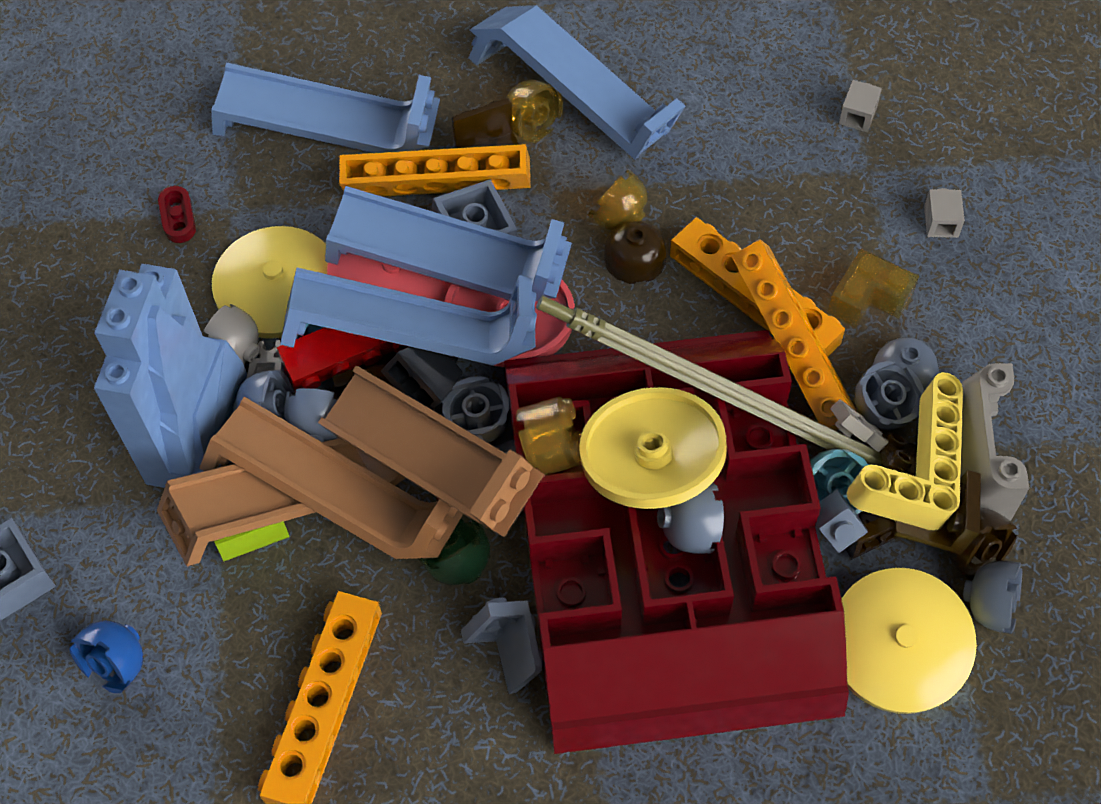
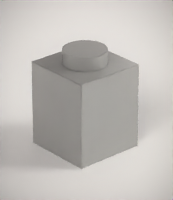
[839,80,882,132]
[924,188,965,238]

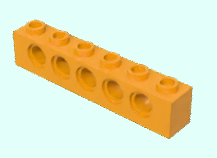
[339,144,530,196]
[670,217,845,356]
[732,239,857,431]
[258,591,382,804]

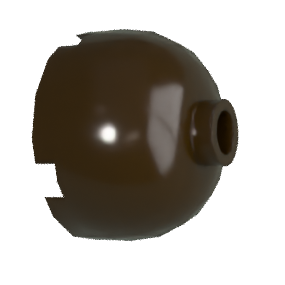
[604,221,667,284]
[947,508,1017,579]

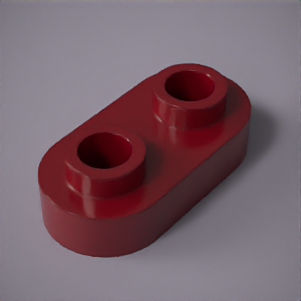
[158,186,196,243]

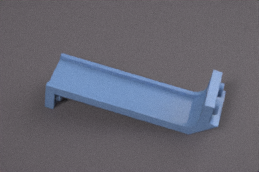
[468,5,685,160]
[211,62,440,153]
[325,186,572,301]
[280,268,537,365]

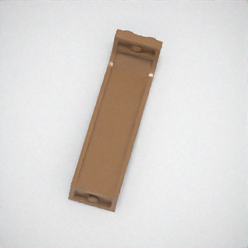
[318,365,544,537]
[199,397,463,559]
[157,438,405,566]

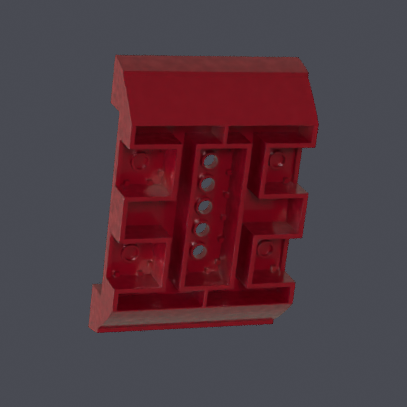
[504,330,849,754]

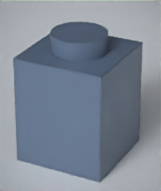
[816,489,868,553]

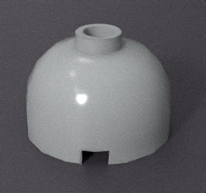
[203,304,260,364]

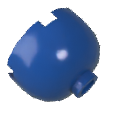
[69,620,144,693]

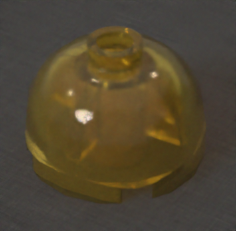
[506,79,563,143]
[587,169,648,231]

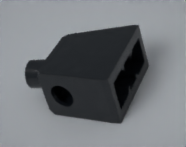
[381,347,462,410]

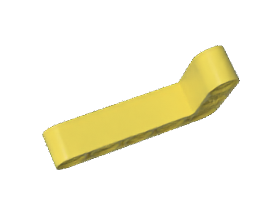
[847,372,963,530]

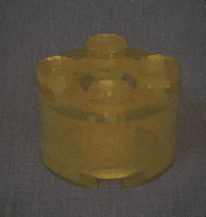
[516,396,582,475]

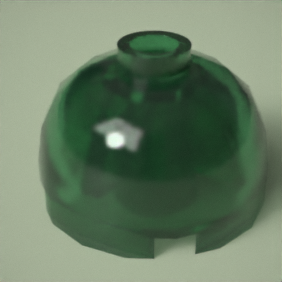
[418,518,490,585]

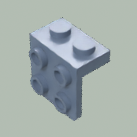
[461,598,543,694]

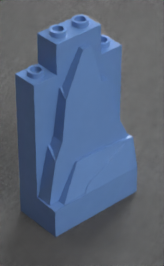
[94,264,247,488]

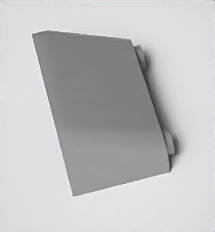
[960,363,1029,521]

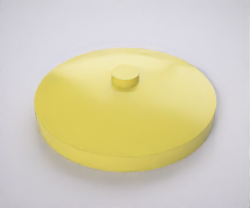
[212,226,328,338]
[579,387,727,509]
[841,568,976,714]

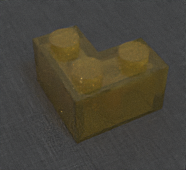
[827,249,919,328]

